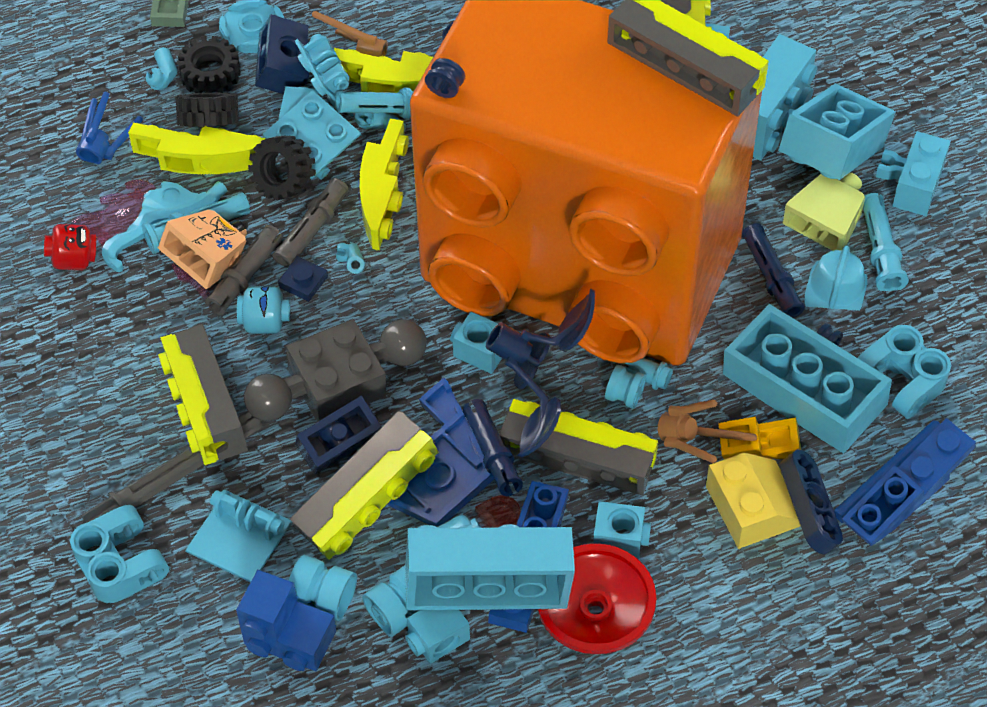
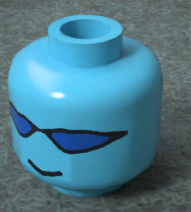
[237,286,290,334]

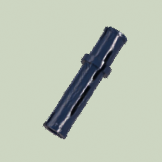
[742,223,805,318]
[463,399,523,496]

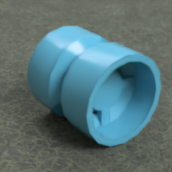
[288,555,357,621]
[362,565,419,637]

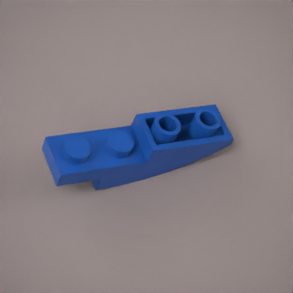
[842,418,976,546]
[488,481,569,633]

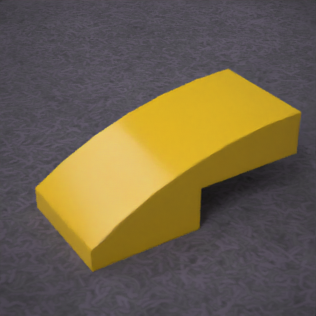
[719,416,801,459]

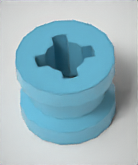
[605,364,646,409]

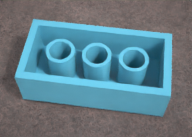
[723,304,892,454]
[405,524,575,610]

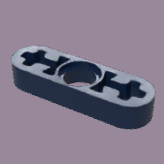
[780,449,843,554]

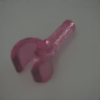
[172,263,211,300]

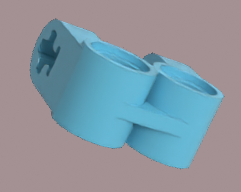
[858,325,951,419]
[70,505,169,603]

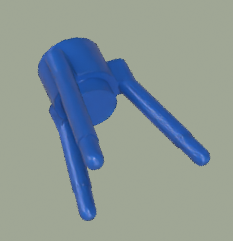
[76,92,143,164]

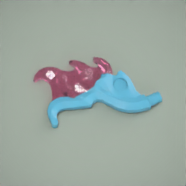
[71,179,227,272]

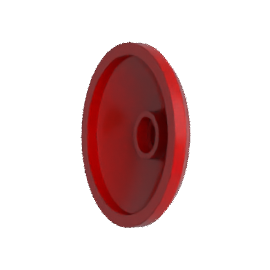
[537,544,656,654]

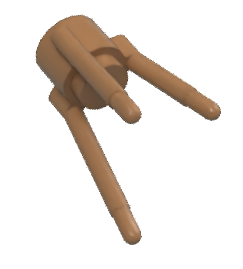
[312,11,388,57]
[658,400,757,463]

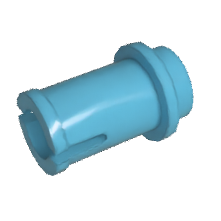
[625,358,673,390]

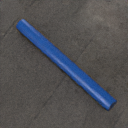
[834,420,940,523]

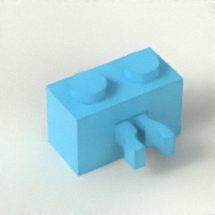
[876,131,951,216]

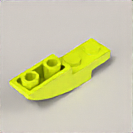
[334,48,433,93]
[359,118,409,250]
[128,122,265,174]

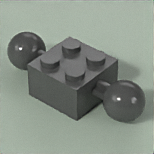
[244,319,427,422]

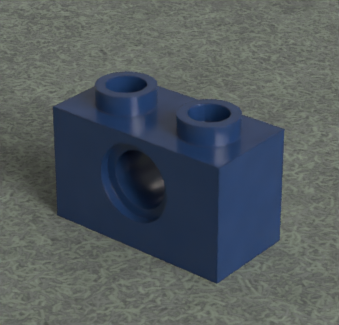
[255,14,310,94]
[295,395,382,475]

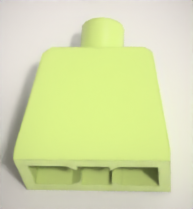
[783,173,865,251]

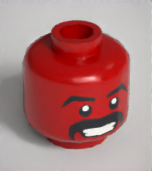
[44,224,96,271]

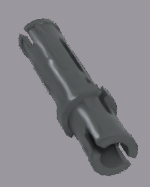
[272,178,349,268]
[205,225,283,315]

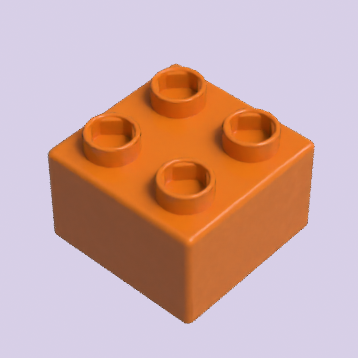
[410,0,762,366]

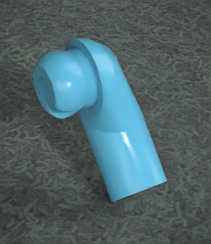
[145,47,178,90]
[336,242,366,274]

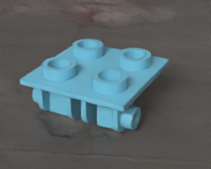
[295,34,354,117]
[263,90,361,180]
[185,490,292,583]

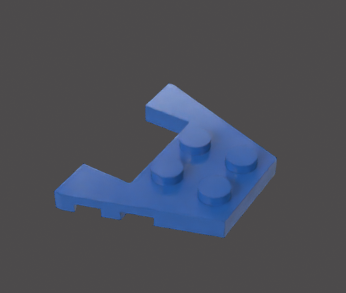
[334,378,494,527]

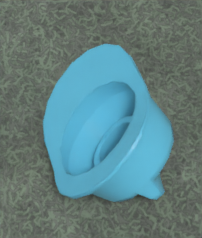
[804,245,867,311]

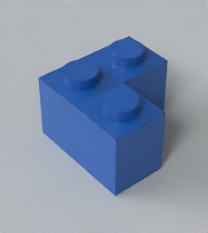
[236,569,336,672]

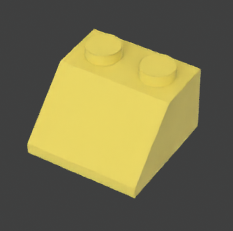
[706,453,801,549]

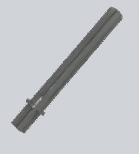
[81,411,262,524]

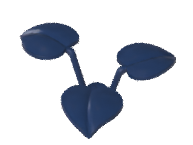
[486,289,595,458]

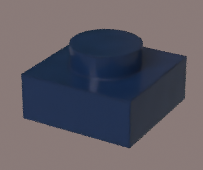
[278,256,328,302]

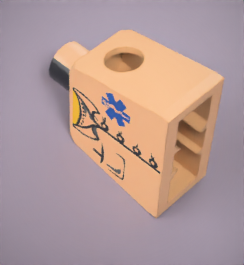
[158,210,247,289]

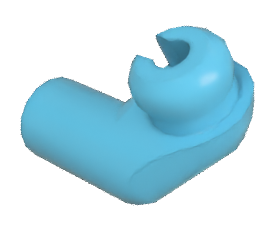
[354,113,406,131]

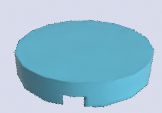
[219,0,284,53]

